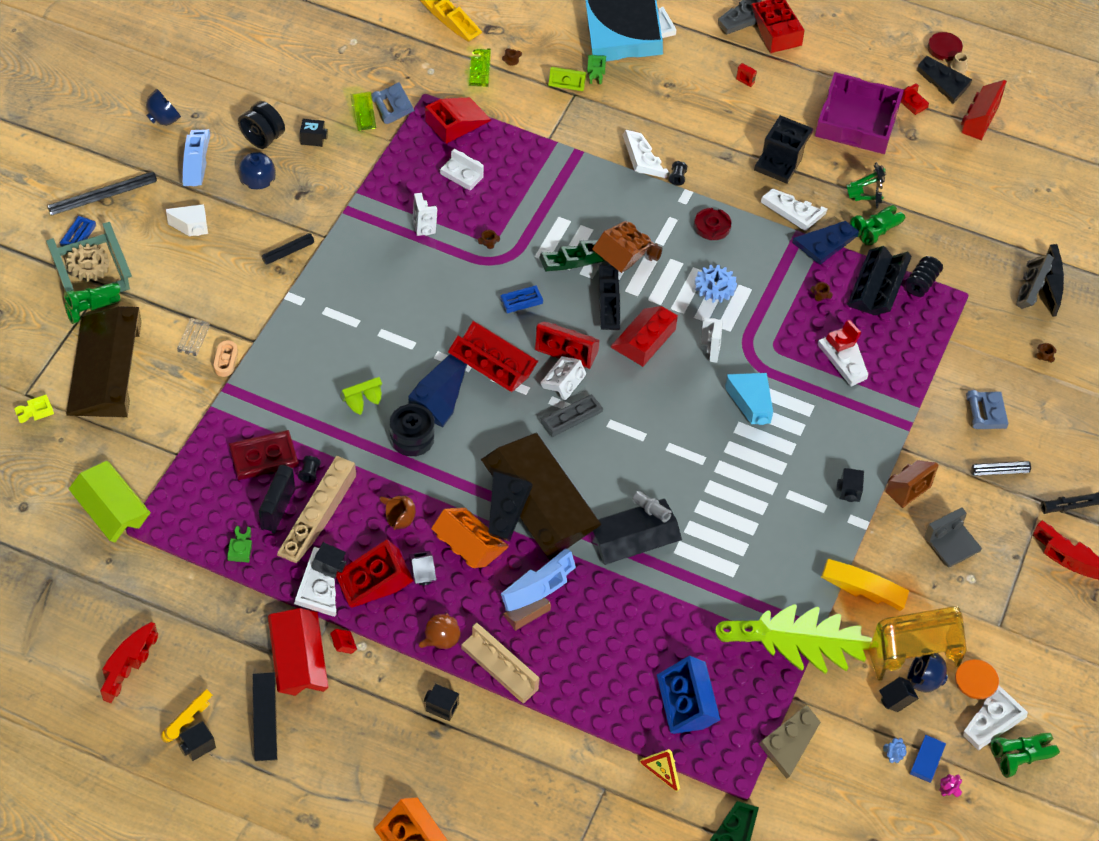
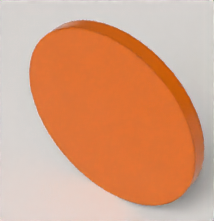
[955,659,999,699]

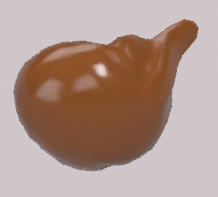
[379,496,416,530]
[419,613,461,649]

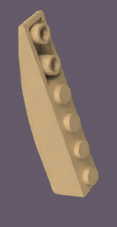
[277,456,356,563]

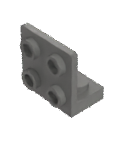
[924,507,982,568]

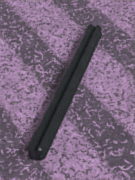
[48,172,157,215]

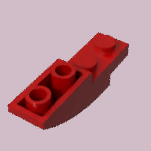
[1033,520,1099,580]
[100,622,159,703]

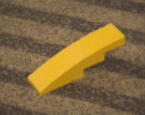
[420,0,482,42]
[821,559,909,611]

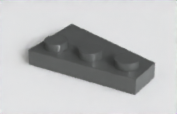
[718,0,761,35]
[1016,254,1054,309]

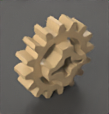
[66,244,109,282]

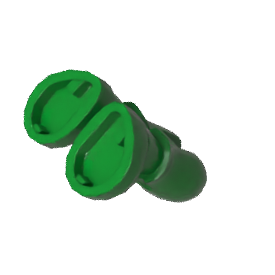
[850,205,906,246]
[64,283,121,324]
[991,733,1060,778]

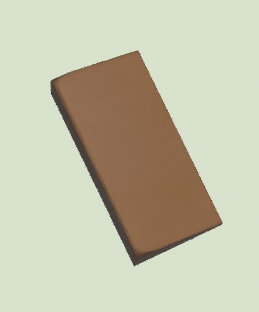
[503,597,551,631]

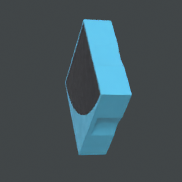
[585,0,663,61]

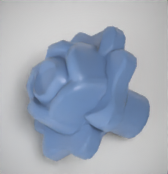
[883,738,907,763]

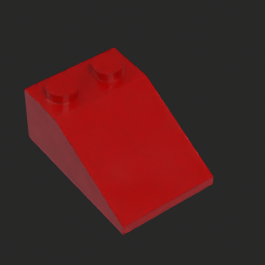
[336,539,414,608]

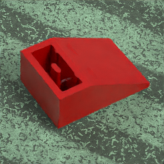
[751,0,805,53]
[425,97,491,144]

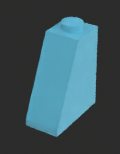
[725,373,773,425]

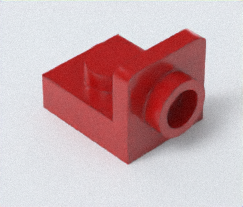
[901,83,929,115]
[826,320,861,352]

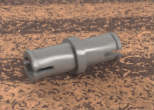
[633,491,672,522]

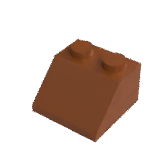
[886,460,939,508]

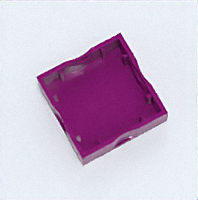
[815,72,904,155]

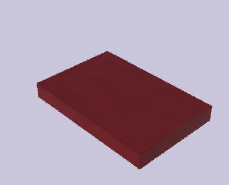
[229,430,299,480]

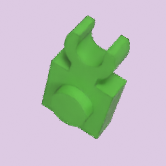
[587,55,606,84]
[227,526,252,562]

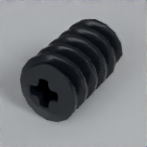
[905,256,943,297]

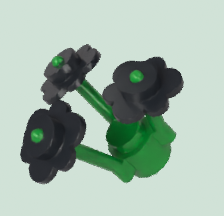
[846,162,887,209]

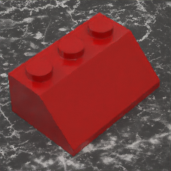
[961,80,1007,141]
[611,306,678,367]
[535,321,600,369]

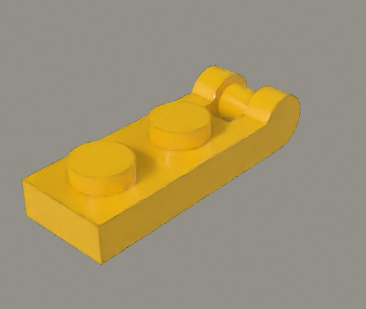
[161,689,213,743]

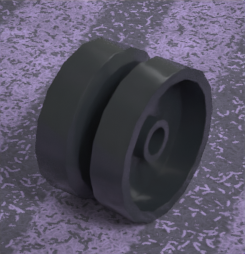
[238,101,285,149]
[390,404,434,457]

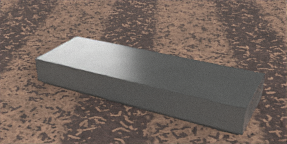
[541,394,603,437]

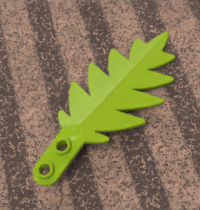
[715,604,882,674]

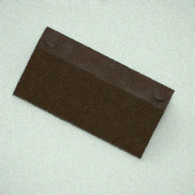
[66,306,142,418]
[481,432,602,560]

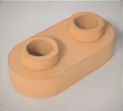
[213,340,238,377]

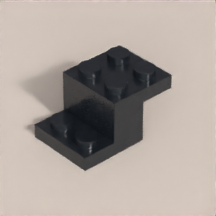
[754,115,813,184]

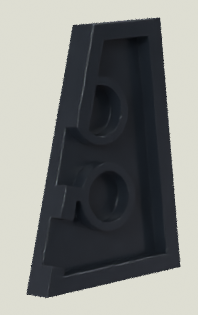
[489,472,533,542]

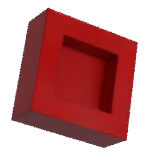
[736,63,757,87]
[330,629,357,654]

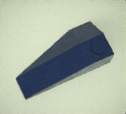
[408,354,467,428]

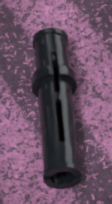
[1041,492,1099,514]

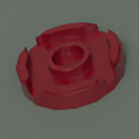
[928,32,963,61]
[694,208,732,240]

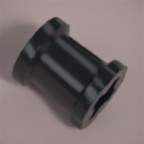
[669,161,688,186]
[298,456,321,483]

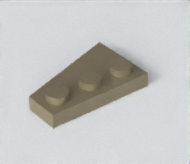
[759,705,821,779]

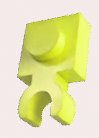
[14,395,54,423]

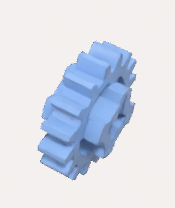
[695,265,737,303]

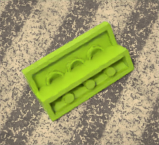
[69,461,151,542]

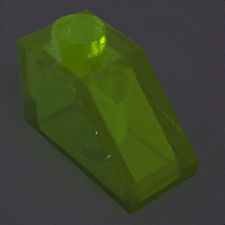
[350,91,376,131]

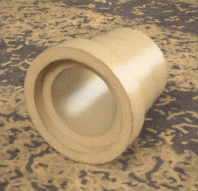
[950,53,968,74]

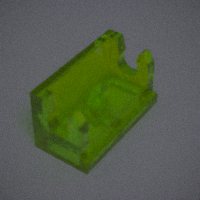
[469,48,491,87]

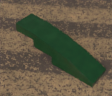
[539,240,605,272]

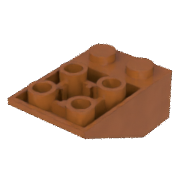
[592,221,654,273]

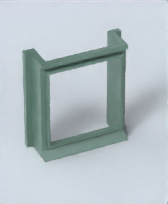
[46,222,132,292]

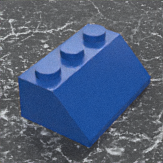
[657,656,720,734]

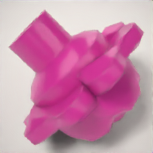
[939,774,962,797]

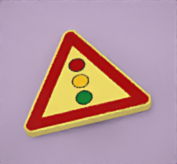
[640,749,680,792]

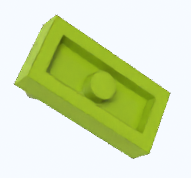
[548,67,586,91]
[340,377,382,415]

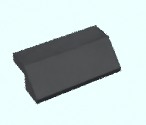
[847,246,912,315]
[590,498,682,565]

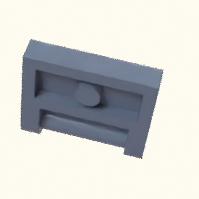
[371,82,414,124]
[966,390,1008,429]

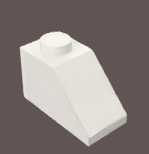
[166,204,208,236]

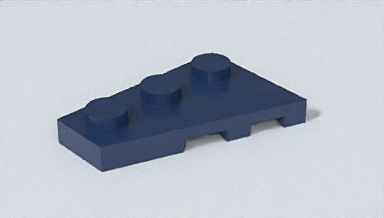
[792,221,859,265]

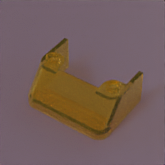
[868,606,967,681]

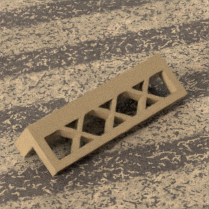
[461,623,539,704]

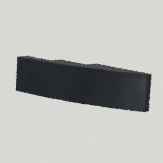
[1042,244,1064,317]
[599,265,620,330]
[253,672,278,762]

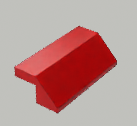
[448,321,538,392]
[268,608,329,696]

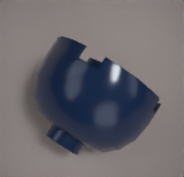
[146,89,181,126]
[238,152,276,189]
[907,648,948,693]

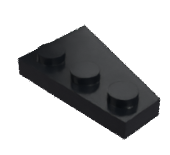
[917,56,972,104]

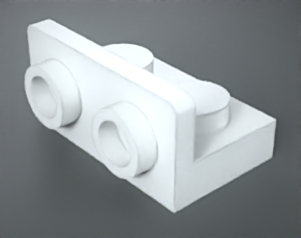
[440,149,484,191]
[413,193,437,236]
[701,318,723,363]
[541,356,586,400]

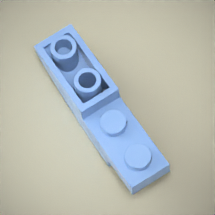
[183,129,210,186]
[501,548,576,611]

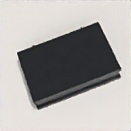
[259,465,295,534]

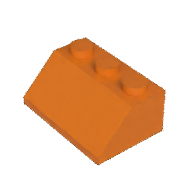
[431,508,508,568]
[374,797,448,841]

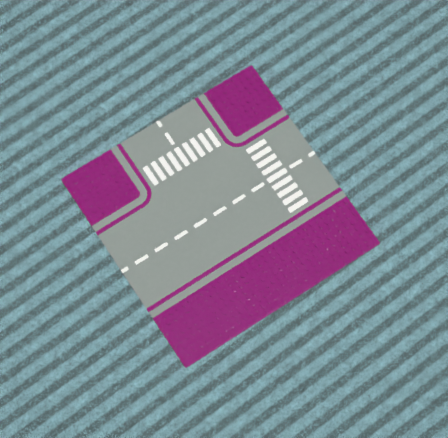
[126,94,969,801]

